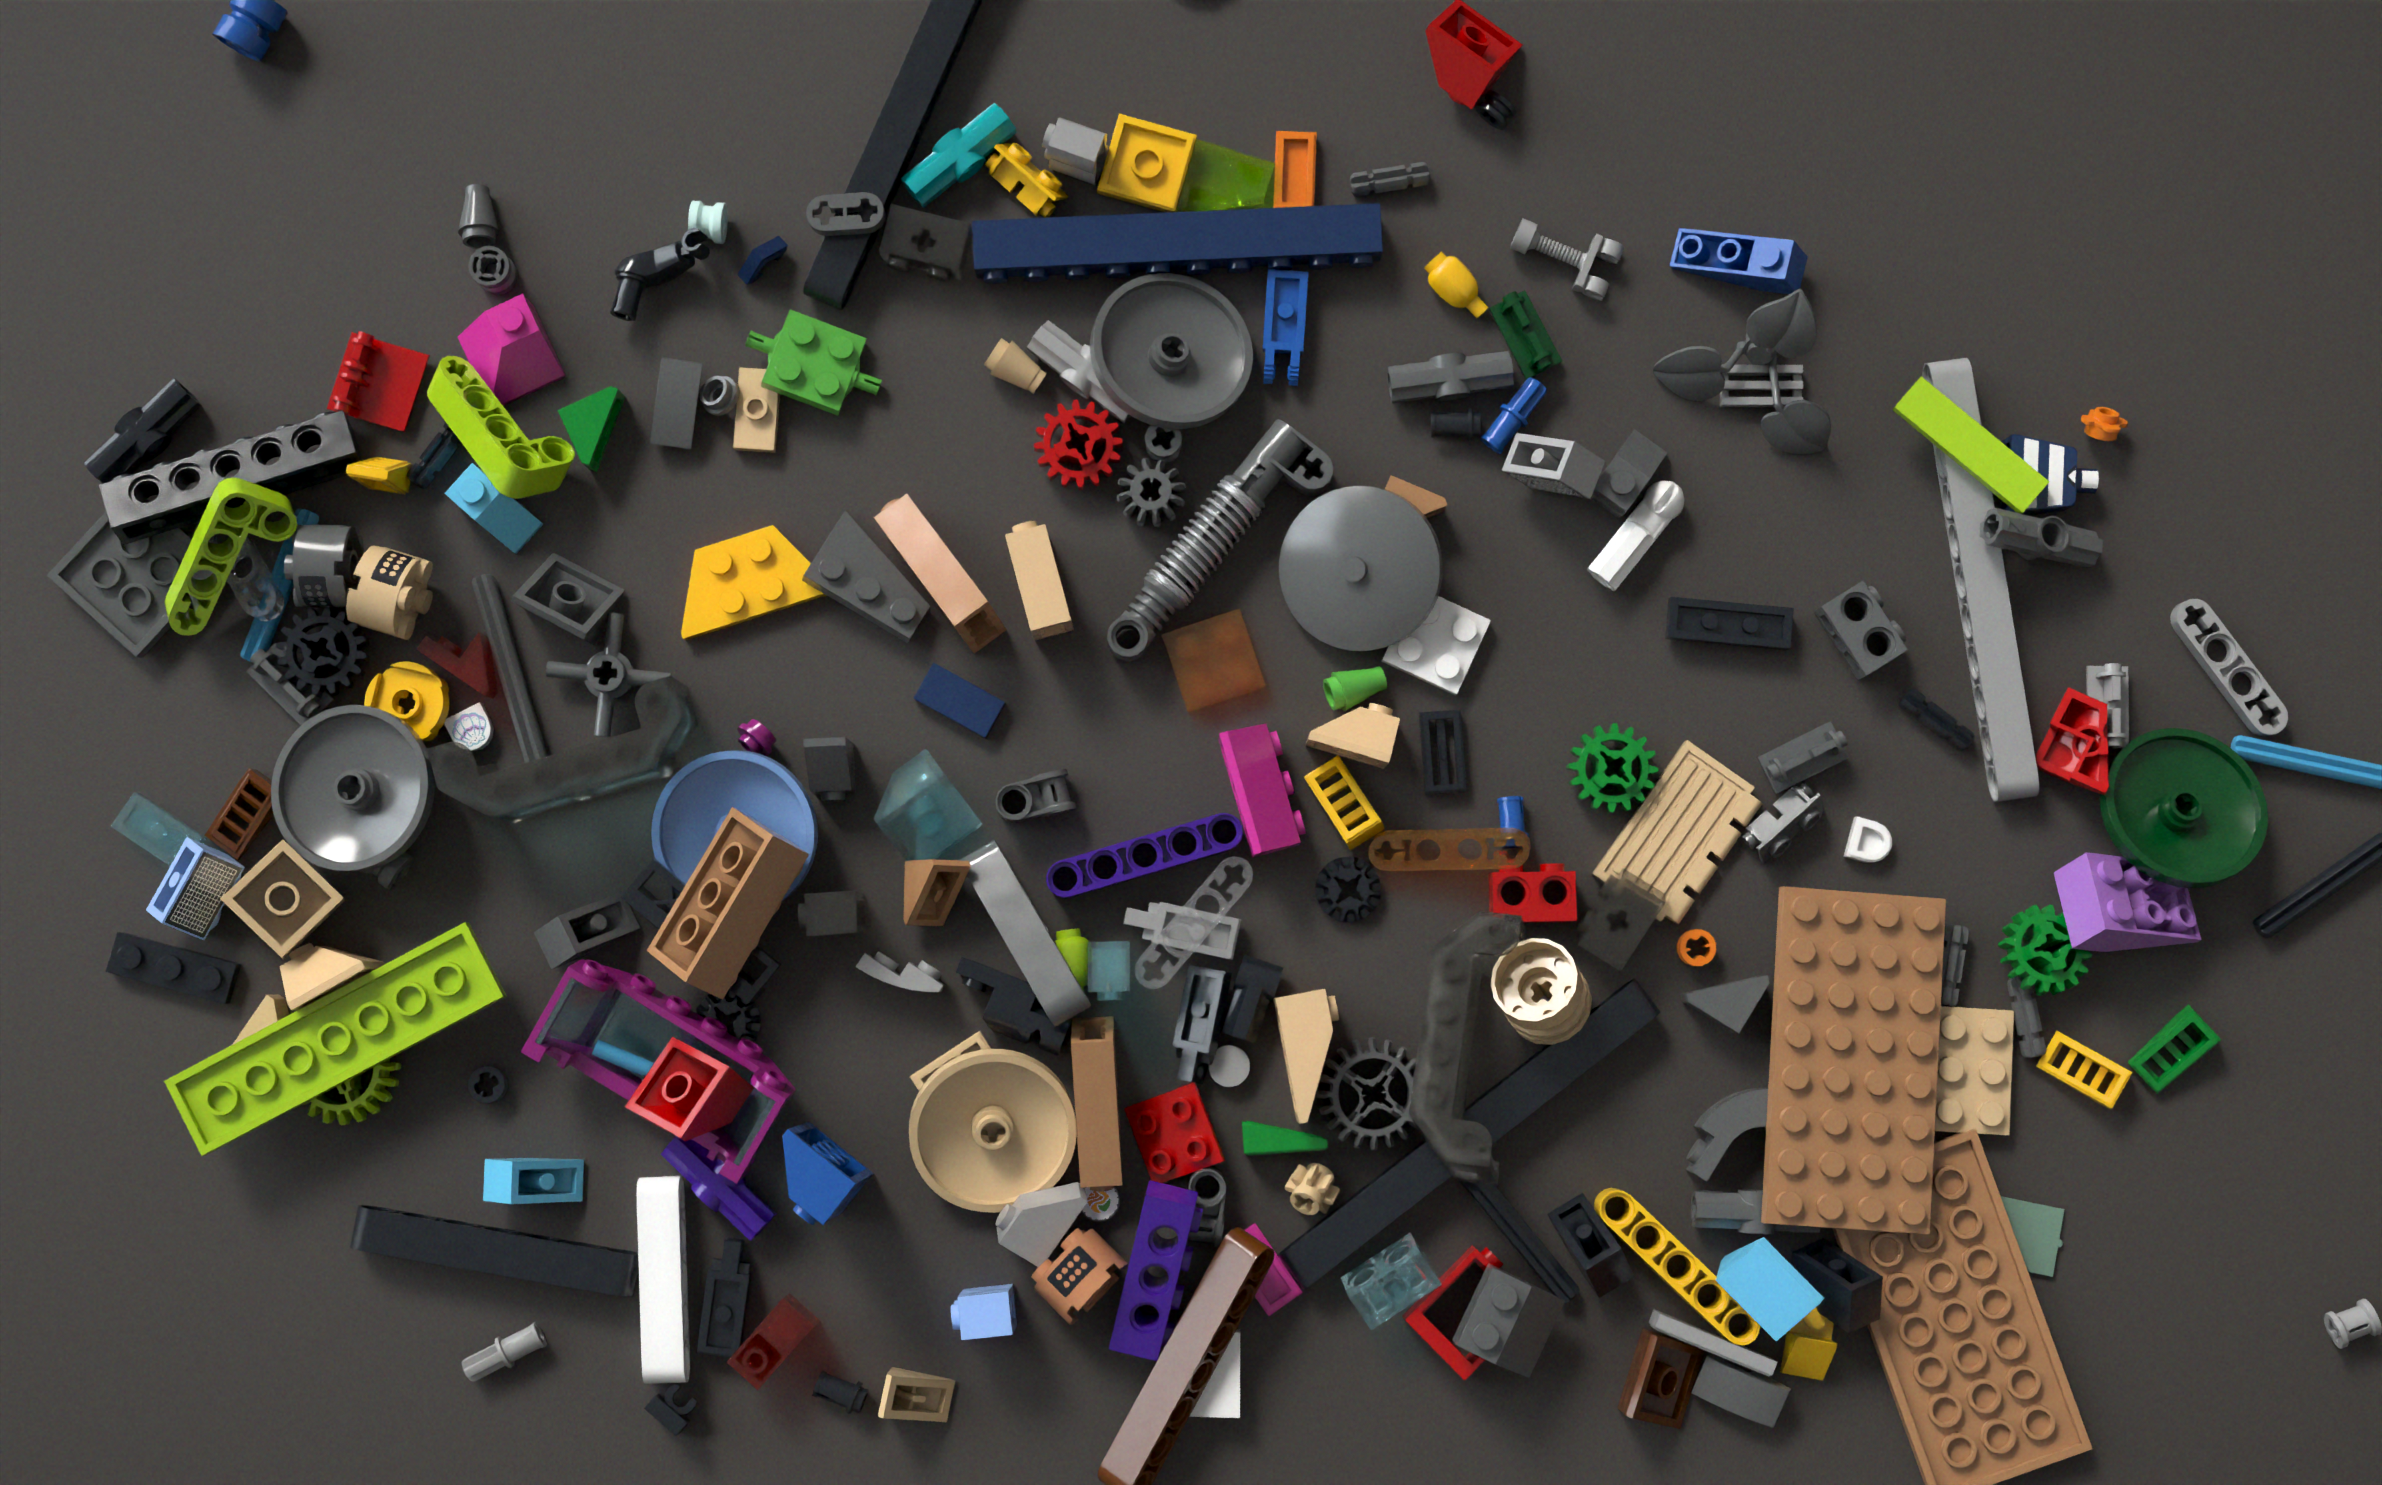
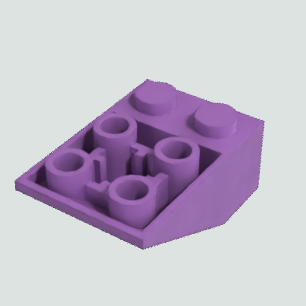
[2054,852,2201,952]

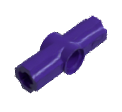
[661,1137,777,1241]

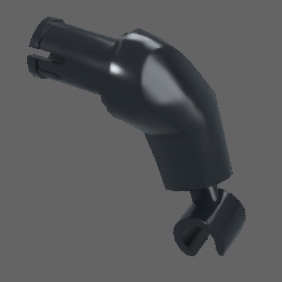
[610,228,710,321]

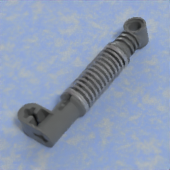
[1107,419,1333,662]

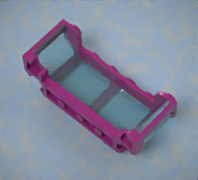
[521,959,796,1184]

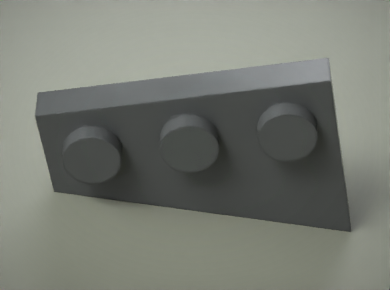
[802,510,930,644]

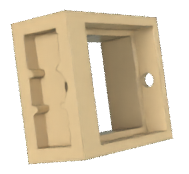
[1005,521,1074,640]

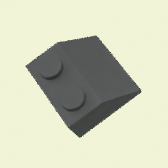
[1452,1263,1565,1378]

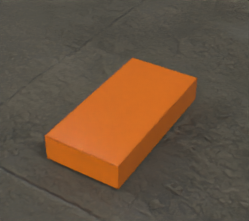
[1273,131,1317,208]

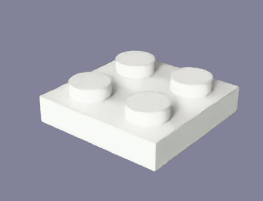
[1381,596,1491,696]

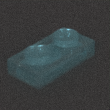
[111,792,207,866]

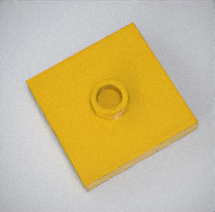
[1097,114,1197,213]

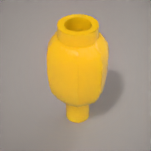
[1424,251,1488,318]

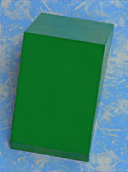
[558,386,626,472]

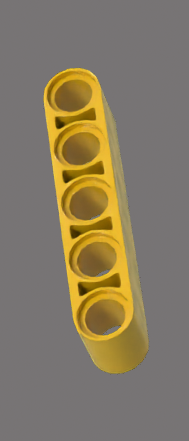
[1594,1188,1760,1346]

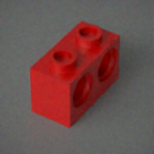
[1488,863,1577,923]

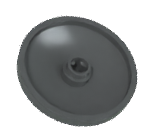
[1090,273,1253,429]
[1279,486,1443,651]
[271,705,435,872]

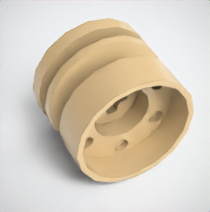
[1491,938,1592,1045]

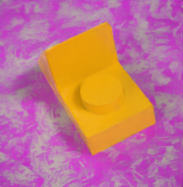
[1780,1308,1838,1381]

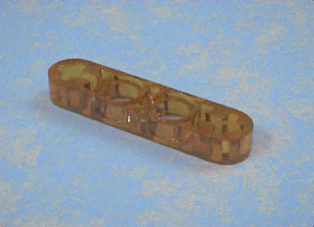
[1368,828,1531,871]

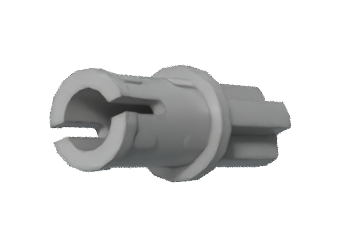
[462,1322,547,1381]

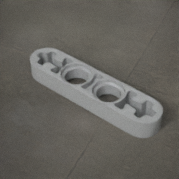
[2170,599,2288,736]

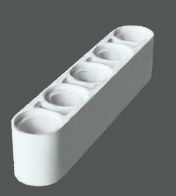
[637,1176,690,1384]

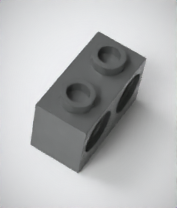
[1813,581,1908,680]

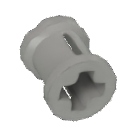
[2323,1298,2382,1349]

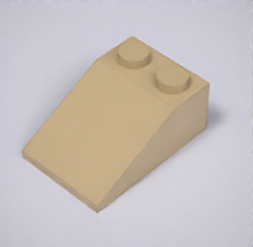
[1273,989,1339,1124]

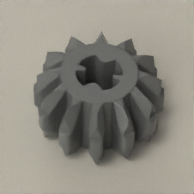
[1117,458,1186,528]

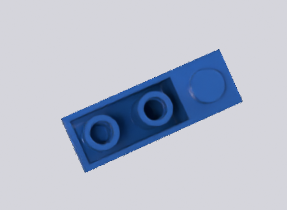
[1670,228,1808,294]

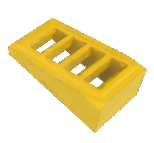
[346,457,412,495]
[1304,755,1384,850]
[2036,1031,2133,1110]

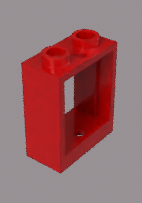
[1402,1245,1504,1381]

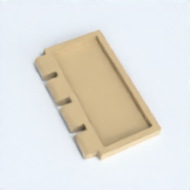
[1591,740,1762,925]

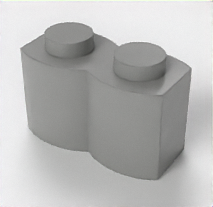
[1042,117,1108,185]

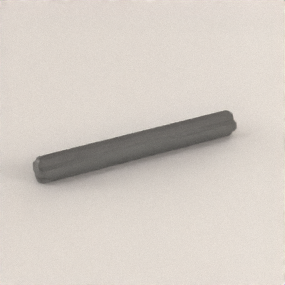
[472,574,550,771]

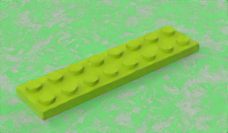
[164,922,507,1156]

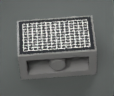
[1502,433,1605,499]

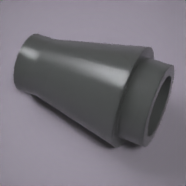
[458,184,500,248]

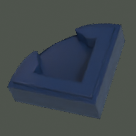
[737,236,788,285]

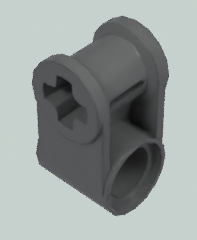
[995,768,1077,823]
[1187,1166,1226,1249]

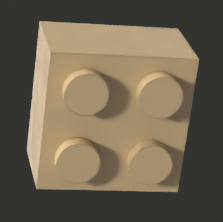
[220,839,345,960]

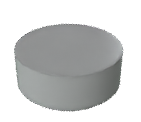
[1209,1045,1250,1087]

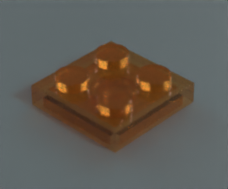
[1162,609,1266,713]

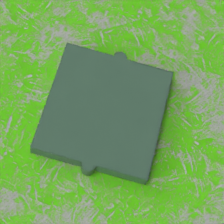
[2001,1196,2065,1277]

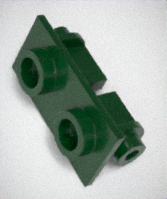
[1489,290,1562,380]

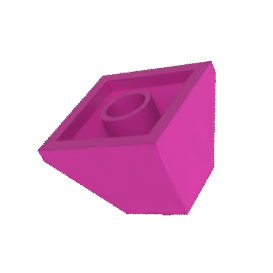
[458,294,566,406]

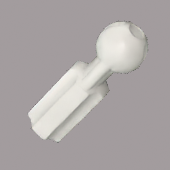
[1587,480,1685,591]

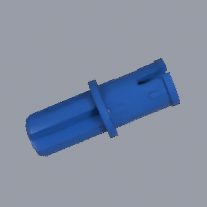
[1480,377,1547,454]

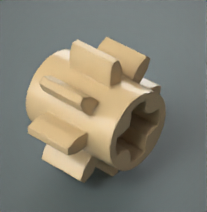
[1285,1163,1340,1215]

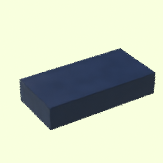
[914,663,1006,739]

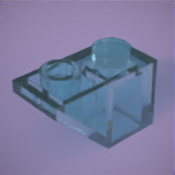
[1088,941,1132,1000]

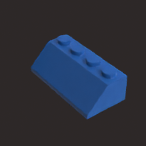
[782,1122,874,1225]

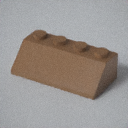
[647,807,809,1000]

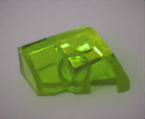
[1176,138,1275,212]

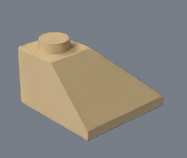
[1305,703,1400,769]
[280,943,385,1010]

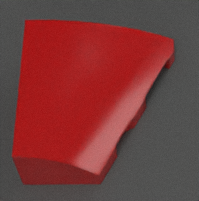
[2035,687,2109,796]

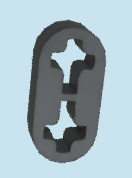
[806,192,886,236]

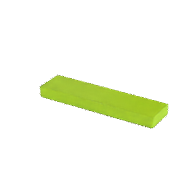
[1892,376,2049,514]

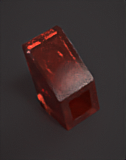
[727,1293,820,1390]

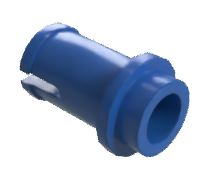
[1497,796,1530,849]

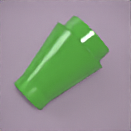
[1323,666,1387,711]

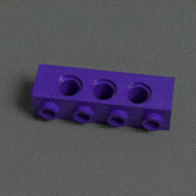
[1109,1180,1203,1361]

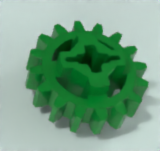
[1566,723,1658,814]
[1998,904,2092,996]

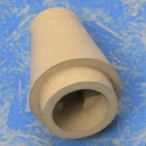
[984,338,1047,394]

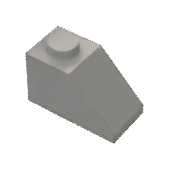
[995,1182,1088,1267]

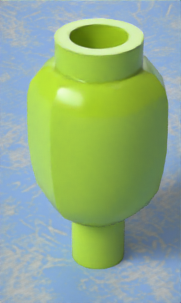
[1055,928,1093,991]

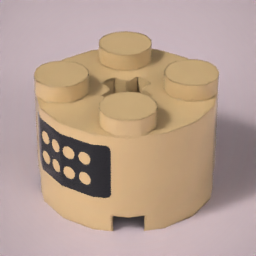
[346,545,433,640]

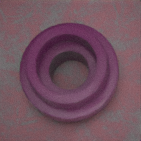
[737,719,776,756]

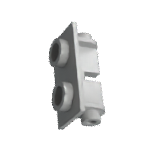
[2086,663,2129,748]

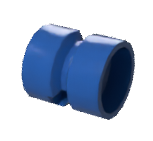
[212,0,288,62]

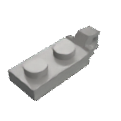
[1123,902,1241,960]

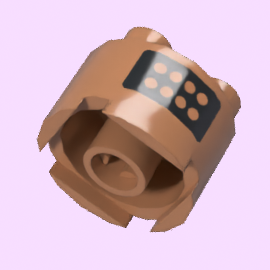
[1031,1228,1128,1325]

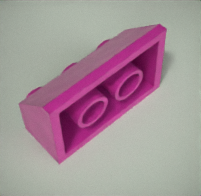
[1218,723,1306,858]

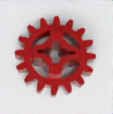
[1034,399,1123,490]

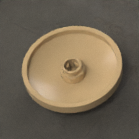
[909,1049,1077,1213]

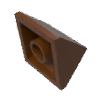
[1617,1328,1705,1429]

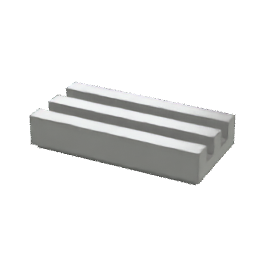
[1719,365,1804,408]

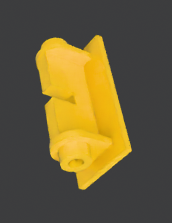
[985,143,1068,218]

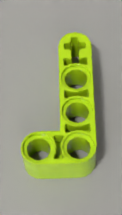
[427,356,575,499]
[165,477,297,636]

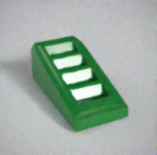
[2128,1004,2221,1094]
[1241,1120,1328,1155]

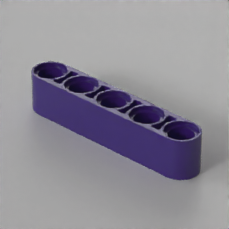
[1046,813,1243,899]

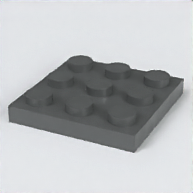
[47,498,213,659]

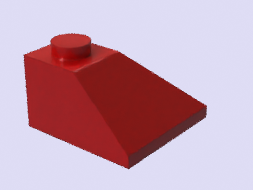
[1425,0,1523,110]
[625,1036,754,1141]

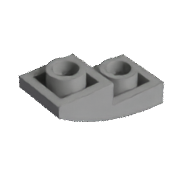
[856,951,946,992]

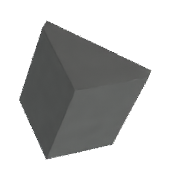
[511,553,625,646]

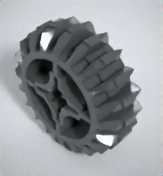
[1316,1037,1429,1150]

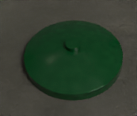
[2100,728,2268,888]

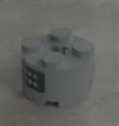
[284,524,364,608]

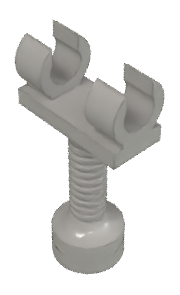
[1510,218,1625,301]

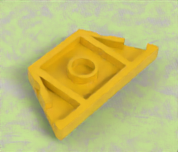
[681,525,827,641]

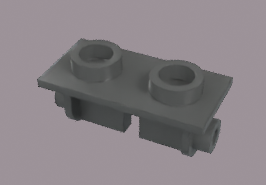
[246,643,334,725]
[1757,721,1849,794]
[1742,783,1824,864]

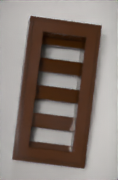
[204,768,274,860]

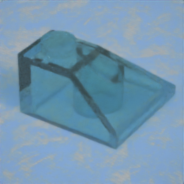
[874,748,983,861]

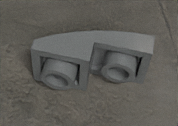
[650,357,703,449]
[1691,1353,1791,1428]

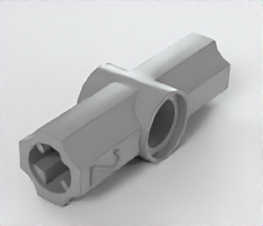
[1027,320,1131,423]

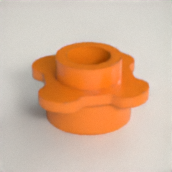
[2081,407,2128,441]

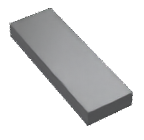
[1648,1309,1778,1377]

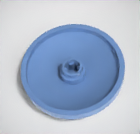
[651,750,818,902]

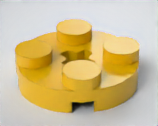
[364,661,449,741]

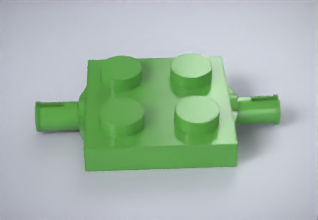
[745,309,882,416]

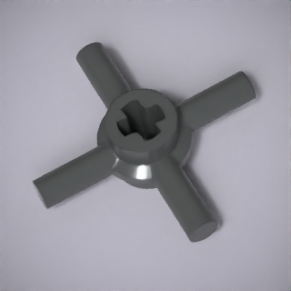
[546,613,672,737]

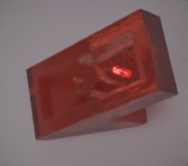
[416,632,498,699]

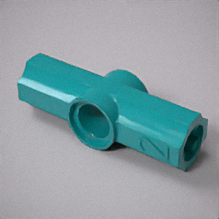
[901,103,1017,208]

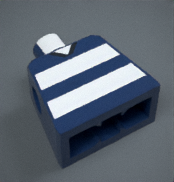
[1999,434,2099,516]

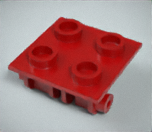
[327,331,430,433]
[1124,1082,1225,1183]

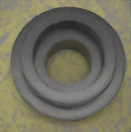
[700,376,740,416]

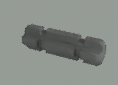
[1350,162,1430,197]
[1941,924,1970,1006]
[2007,977,2046,1058]

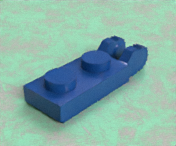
[1262,269,1308,386]

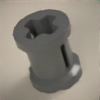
[1145,425,1182,464]

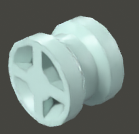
[688,200,728,244]

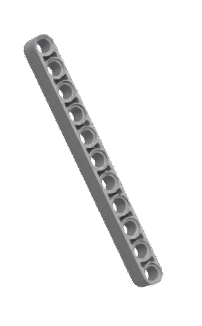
[1922,358,2039,802]

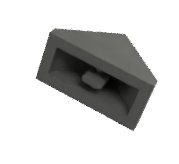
[1680,975,1770,1034]

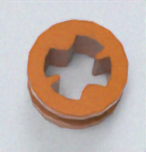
[1676,929,1716,966]

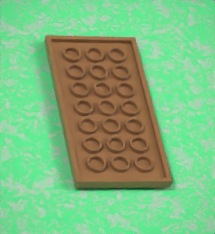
[1761,886,1946,1234]
[1832,1129,2093,1485]

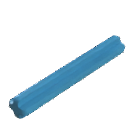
[240,508,319,662]
[2230,735,2382,789]

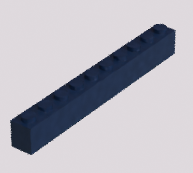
[972,203,1383,284]

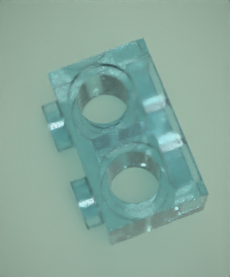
[1341,1233,1442,1330]

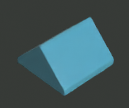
[1716,1237,1824,1341]

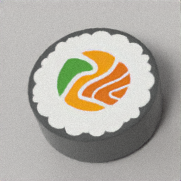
[1081,1186,1120,1222]

